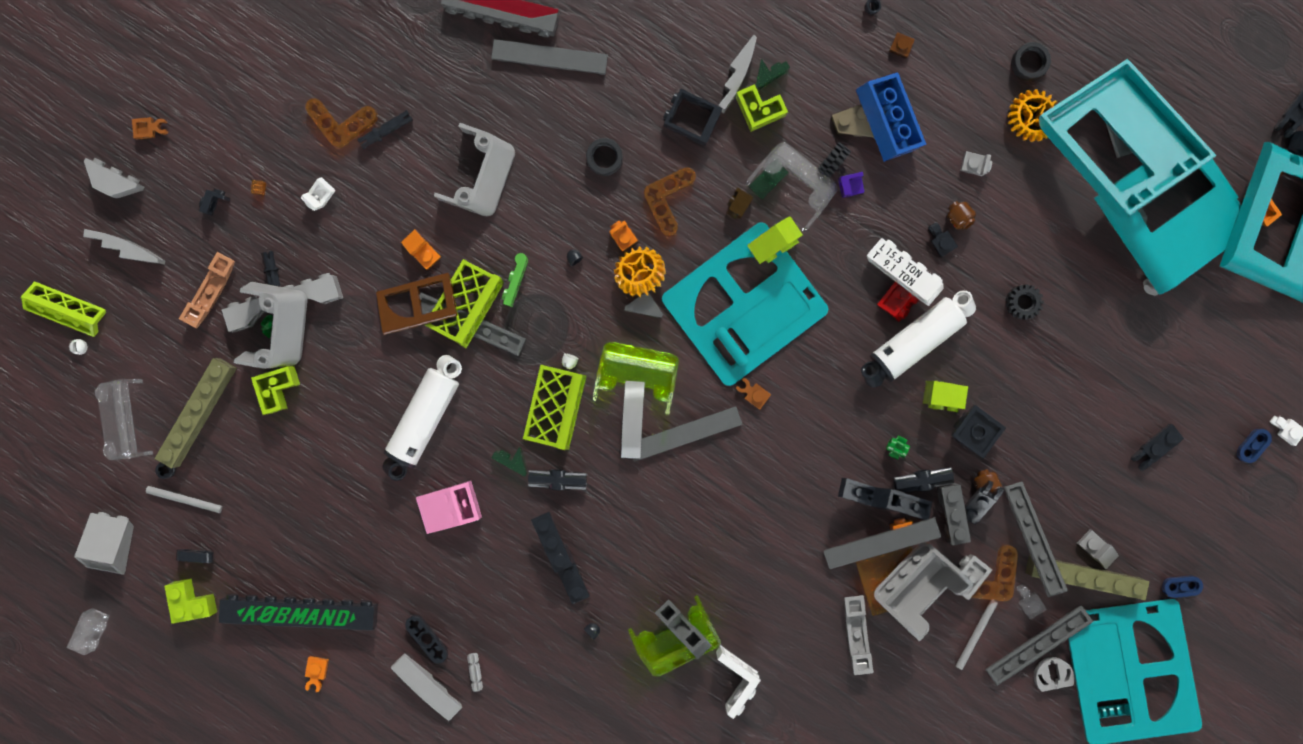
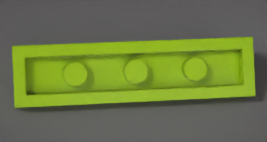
[21,281,106,337]

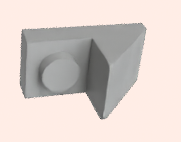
[1077,529,1119,569]

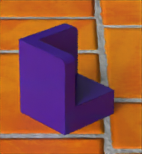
[838,172,864,198]

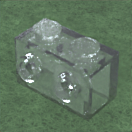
[67,608,109,656]

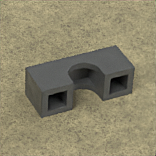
[937,483,971,545]
[655,600,712,659]

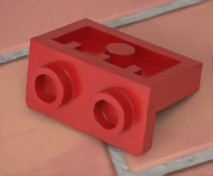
[877,281,919,322]

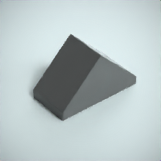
[624,293,663,318]

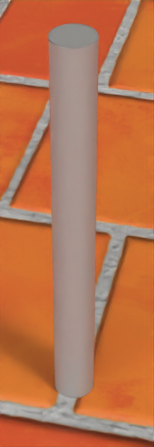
[146,486,223,513]
[956,599,998,670]

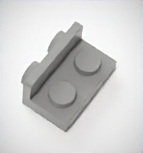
[958,554,992,600]

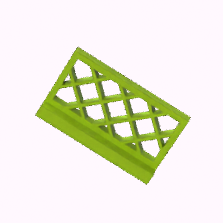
[425,259,504,348]
[523,365,587,450]

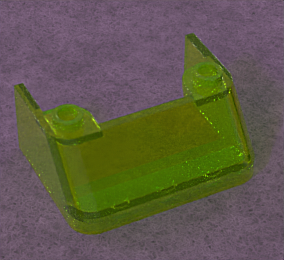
[593,342,679,415]
[628,595,721,676]

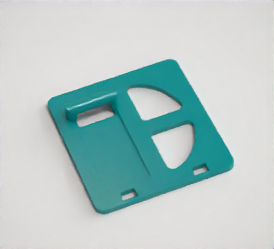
[662,222,828,386]
[1068,599,1202,744]

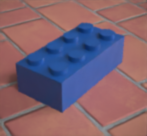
[856,72,926,161]

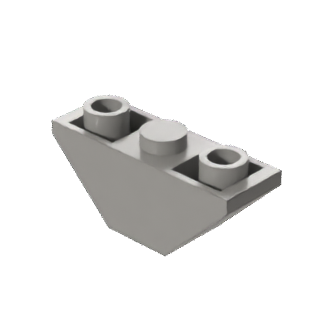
[84,158,144,199]

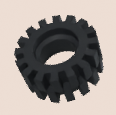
[818,142,851,178]
[1005,284,1044,320]

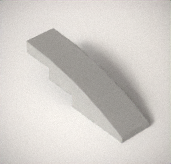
[719,35,757,114]
[83,229,165,264]
[391,653,462,721]

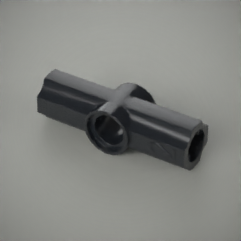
[893,467,954,493]
[528,469,587,490]

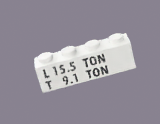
[867,238,944,306]

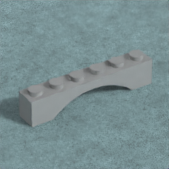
[222,273,343,332]

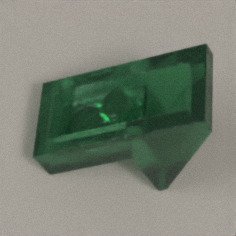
[755,59,790,91]
[748,159,789,200]
[491,446,528,477]

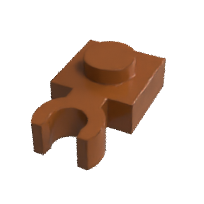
[132,117,168,140]
[735,378,771,410]

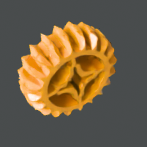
[1007,89,1057,142]
[614,246,666,297]

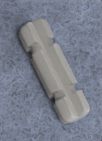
[467,653,483,691]

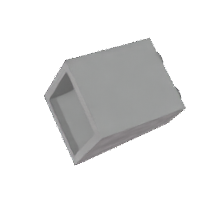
[74,512,134,575]

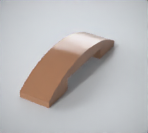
[179,252,235,328]

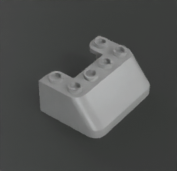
[874,542,974,641]

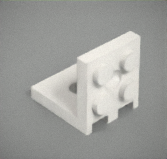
[716,645,761,719]

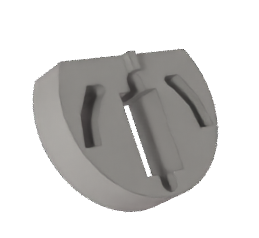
[1034,657,1075,692]

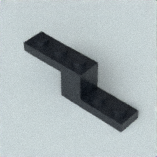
[838,478,933,520]
[531,511,590,604]

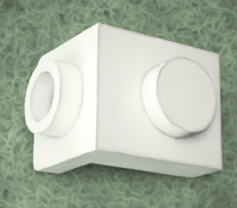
[301,177,336,211]

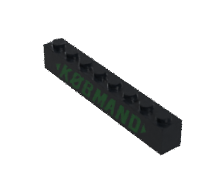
[219,594,378,631]

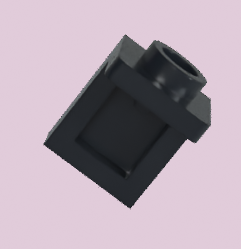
[199,188,230,216]

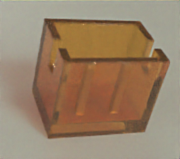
[251,180,266,196]

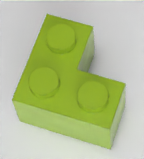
[735,84,788,132]
[747,216,803,264]
[251,366,300,415]
[923,381,968,412]
[165,579,217,624]

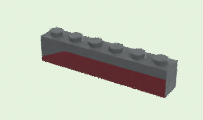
[441,0,560,38]

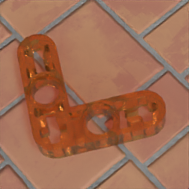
[305,98,378,148]
[644,167,696,237]
[971,545,1018,601]

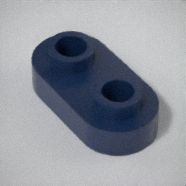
[1237,429,1272,463]
[1162,576,1203,598]

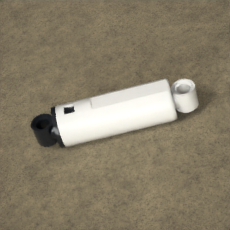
[861,291,976,388]
[382,355,462,481]

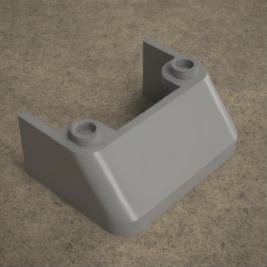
[434,123,515,217]
[234,282,307,369]

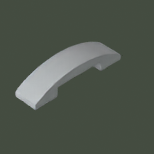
[621,381,645,459]
[844,595,874,675]

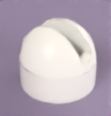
[69,339,88,355]
[562,353,578,369]

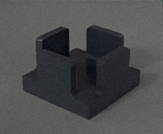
[951,405,1006,459]

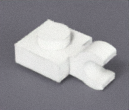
[1270,416,1303,446]

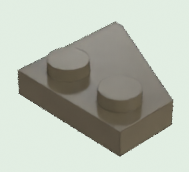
[831,104,874,138]

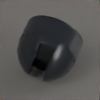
[864,0,881,15]
[567,249,583,266]
[584,623,600,640]

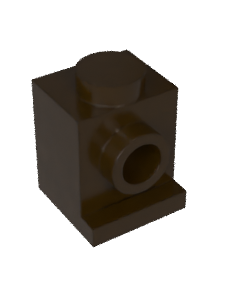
[726,187,754,219]

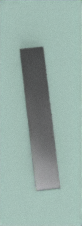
[492,39,608,75]
[420,293,526,356]
[633,406,743,462]
[1004,481,1068,598]
[824,517,941,569]
[985,605,1093,686]

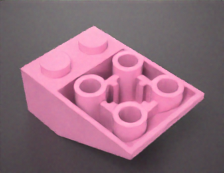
[416,481,482,534]

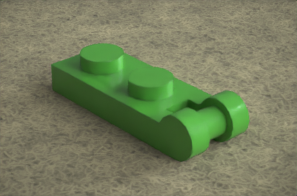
[502,253,528,307]

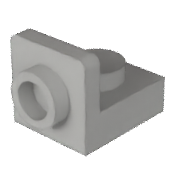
[960,151,993,176]

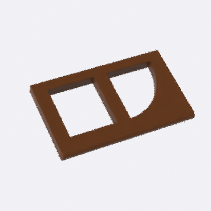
[376,273,458,335]

